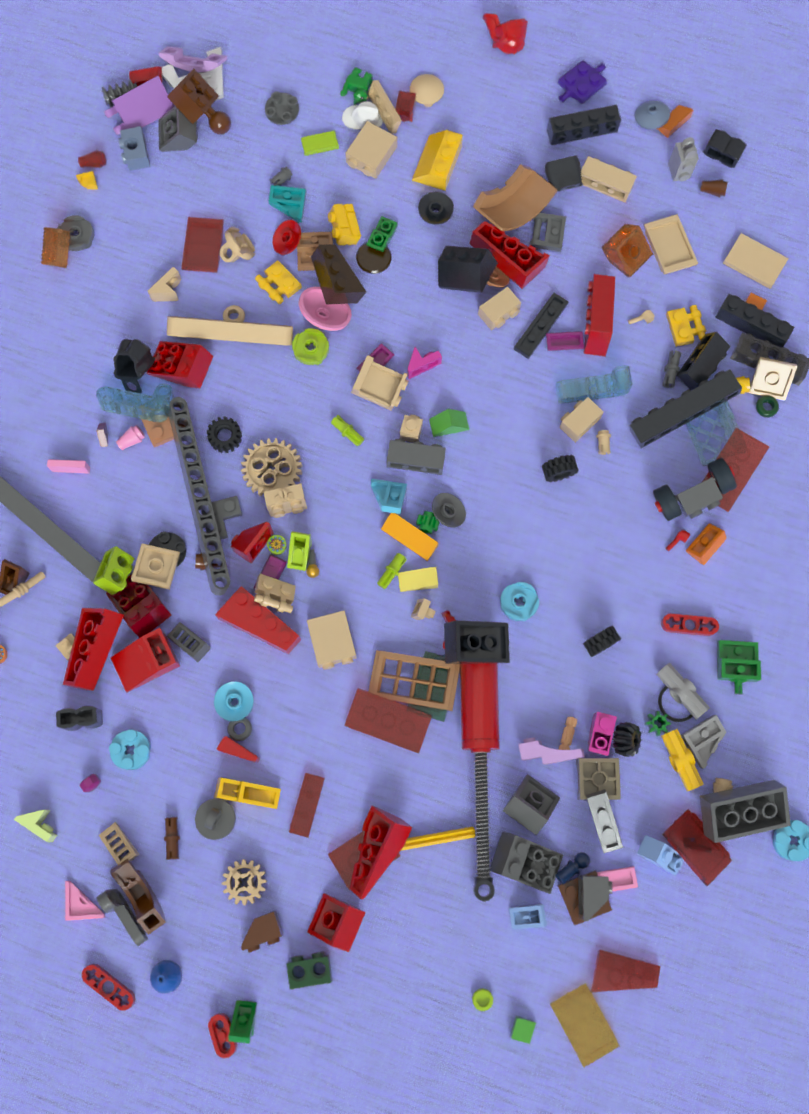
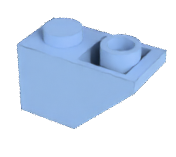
[637,835,685,876]

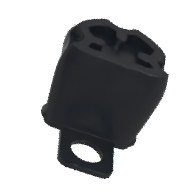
[545,155,583,192]
[113,339,156,395]

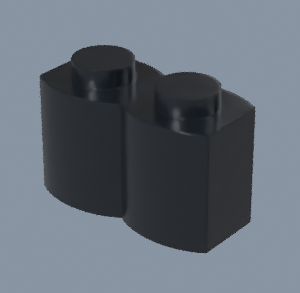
[703,129,747,168]
[56,706,103,731]

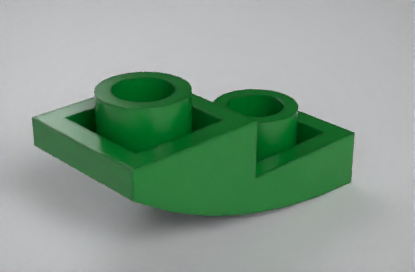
[367,216,398,252]

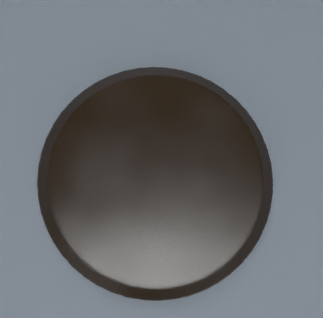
[356,242,392,274]

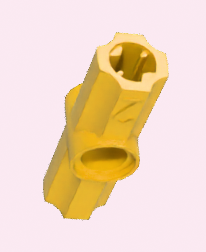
[661,729,704,792]

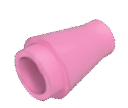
[116,425,145,450]

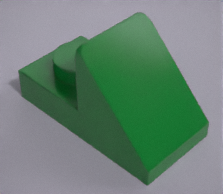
[228,1000,257,1044]

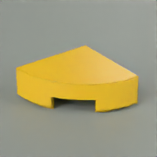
[76,171,98,190]

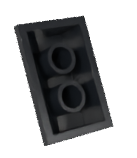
[438,246,498,293]

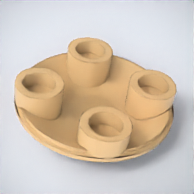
[410,74,444,107]

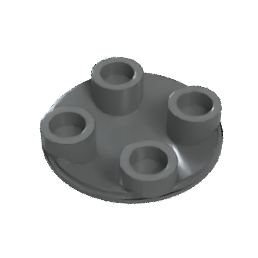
[265,91,299,125]

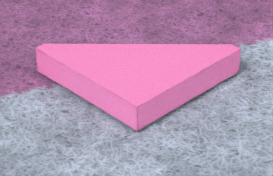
[65,881,105,921]

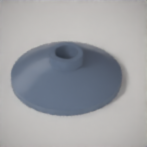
[635,101,670,129]

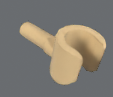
[628,310,655,325]

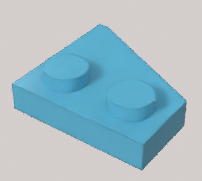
[371,479,407,514]

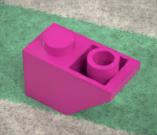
[588,711,617,756]

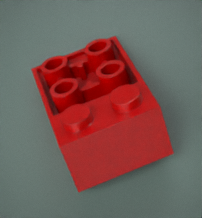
[147,341,213,388]
[111,628,180,693]

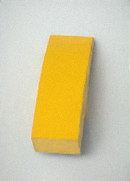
[214,777,281,809]

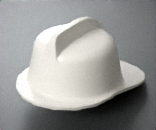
[342,101,383,130]

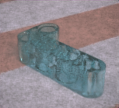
[555,365,633,404]
[96,383,174,422]

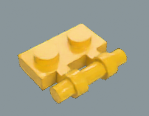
[255,260,302,304]
[666,305,706,347]

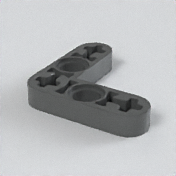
[96,889,148,946]

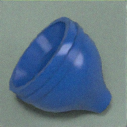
[150,960,182,994]

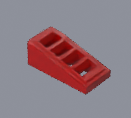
[216,736,260,762]

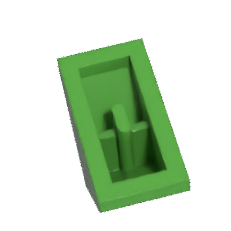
[429,409,469,437]

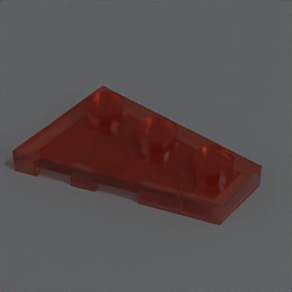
[591,950,661,993]

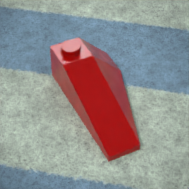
[349,806,412,900]

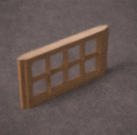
[368,650,460,711]

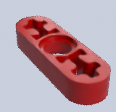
[661,613,719,636]
[82,964,135,1011]

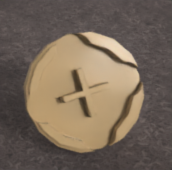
[220,227,255,262]

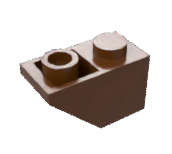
[241,911,284,953]

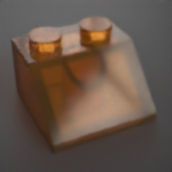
[601,224,653,278]

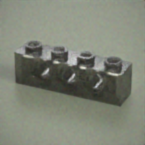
[730,333,809,386]

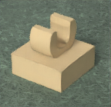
[411,598,436,620]
[55,633,75,661]

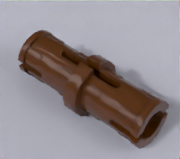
[164,817,180,860]

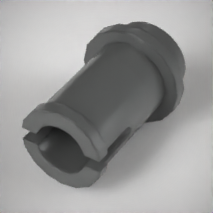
[270,167,293,186]

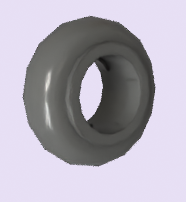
[227,718,252,741]

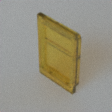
[550,983,620,1067]

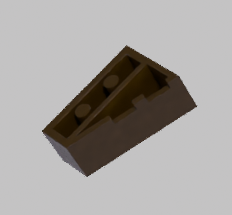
[311,244,366,304]

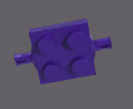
[558,60,607,104]

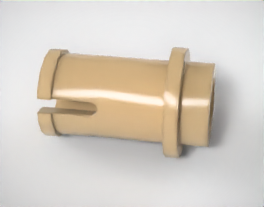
[596,430,611,455]

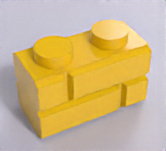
[328,204,361,245]

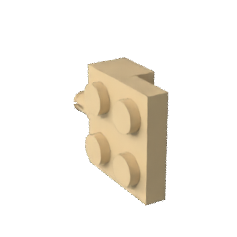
[263,484,307,518]

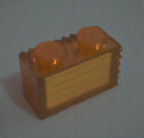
[41,227,70,268]

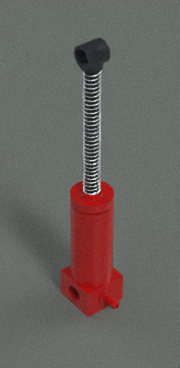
[443,641,500,901]

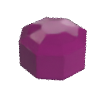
[79,774,101,792]

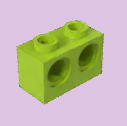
[93,546,134,595]

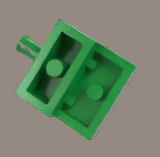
[717,640,761,695]

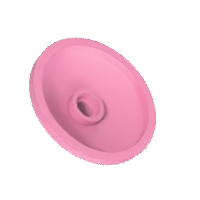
[299,287,352,331]

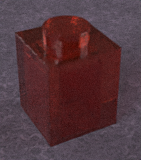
[396,91,416,122]

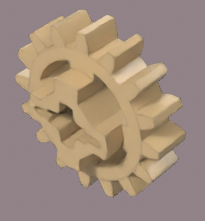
[222,859,267,906]

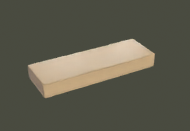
[367,80,402,134]

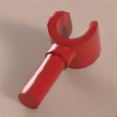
[665,530,690,551]

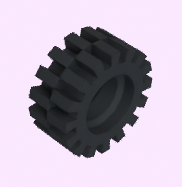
[206,417,242,453]
[542,455,579,482]
[583,626,621,657]

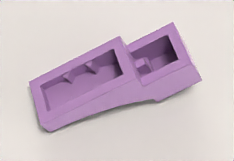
[519,737,585,765]

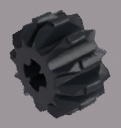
[612,722,642,757]

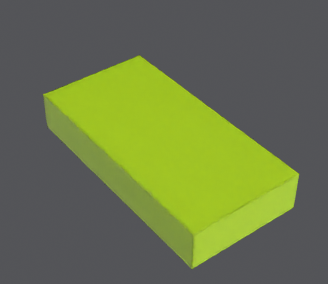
[301,130,339,156]

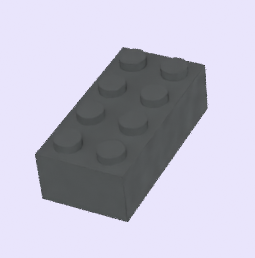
[700,780,791,843]

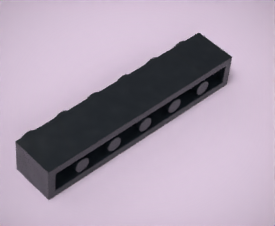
[630,369,742,448]

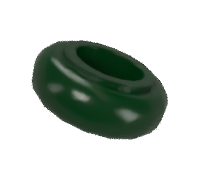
[756,395,779,418]

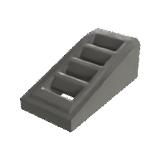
[167,622,210,662]

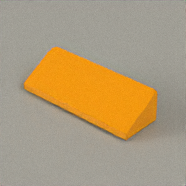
[381,513,439,561]

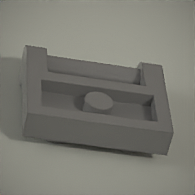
[530,213,566,252]

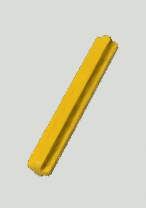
[401,827,476,851]

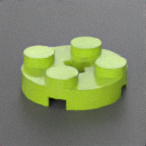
[292,328,329,365]

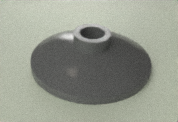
[432,493,466,528]

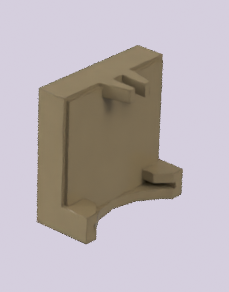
[576,758,621,800]

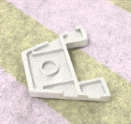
[162,47,224,101]

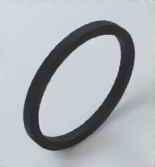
[658,686,693,722]

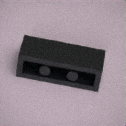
[676,331,731,390]

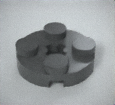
[56,215,94,251]

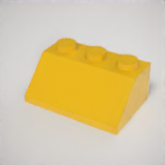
[412,130,463,191]

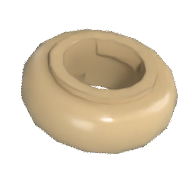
[223,305,245,322]

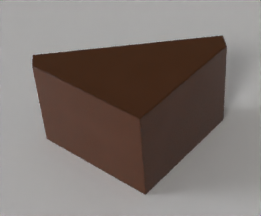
[0,559,30,595]

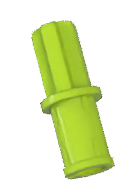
[331,415,364,446]
[377,553,407,589]

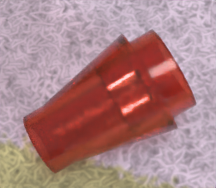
[78,150,106,168]

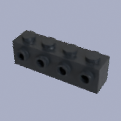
[547,104,621,145]
[715,294,795,351]

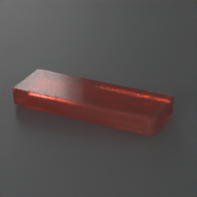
[289,773,325,838]

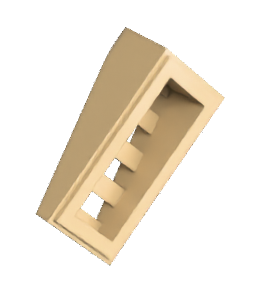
[99,822,140,865]

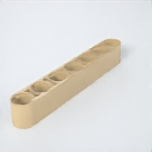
[167,316,293,345]

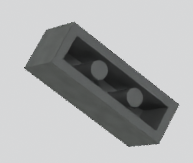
[387,439,446,475]

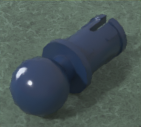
[555,852,590,885]

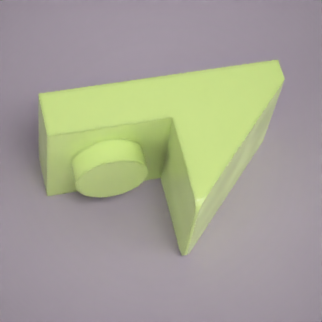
[14,810,57,842]

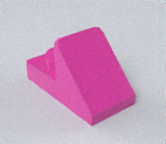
[407,347,442,379]

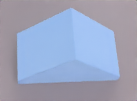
[509,903,547,929]

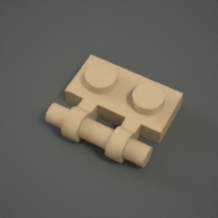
[254,574,296,613]

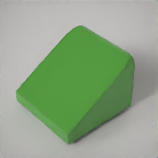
[510,1016,536,1044]

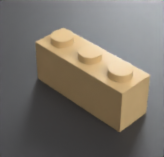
[581,156,637,203]

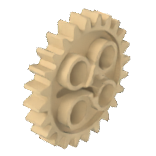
[241,438,302,496]

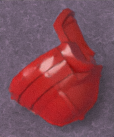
[482,13,528,55]

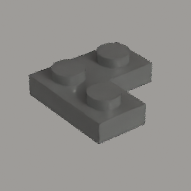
[201,496,242,540]

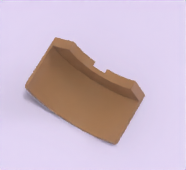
[473,164,557,231]

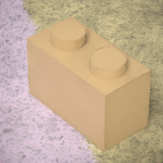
[478,287,521,331]
[560,397,604,443]

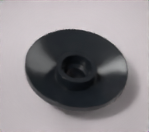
[418,192,454,225]

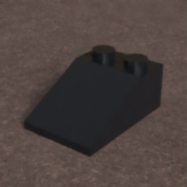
[444,620,510,664]

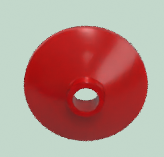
[273,220,301,255]

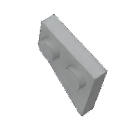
[681,715,726,769]

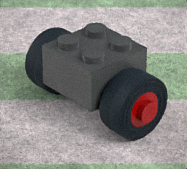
[653,458,737,521]

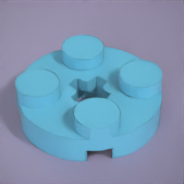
[500,582,539,621]
[109,729,151,770]
[772,820,809,861]

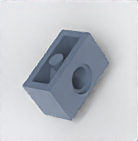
[118,126,150,171]

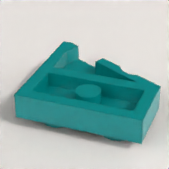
[268,185,306,223]

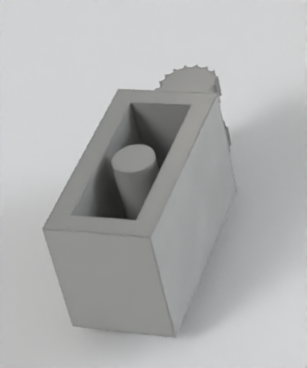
[668,137,699,182]

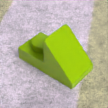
[287,531,312,571]

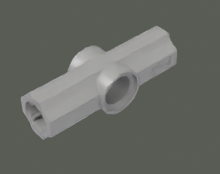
[656,663,710,720]

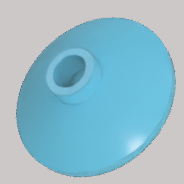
[214,682,254,721]

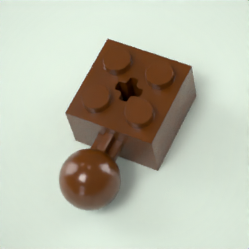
[167,68,231,135]

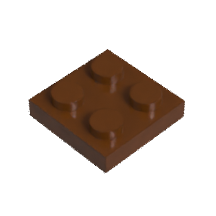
[557,870,612,926]

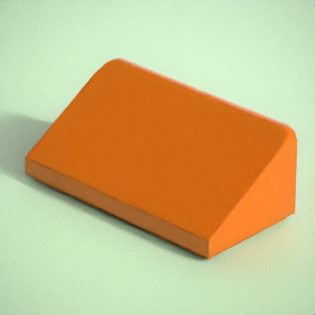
[657,105,694,138]
[686,523,727,565]

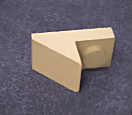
[147,267,181,302]

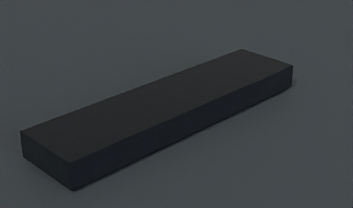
[514,293,569,359]

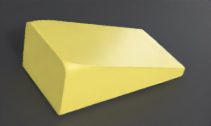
[398,567,438,592]

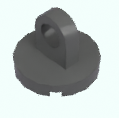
[195,799,236,840]

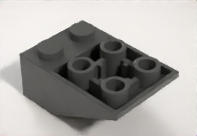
[489,831,563,894]

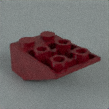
[106,573,172,638]

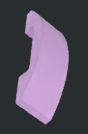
[159,46,227,72]

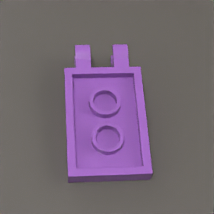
[104,76,174,135]

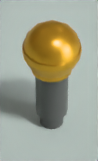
[306,549,320,578]

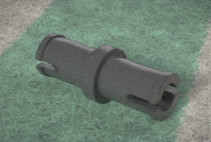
[662,350,681,388]

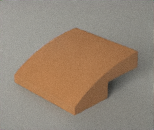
[297,232,333,271]

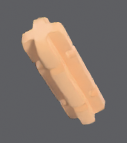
[558,717,577,750]

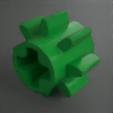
[416,511,440,534]
[644,711,671,736]

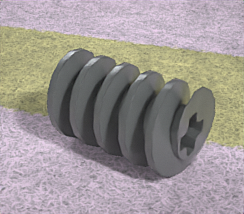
[101,80,138,107]

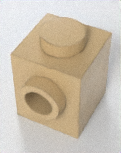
[400,415,423,443]

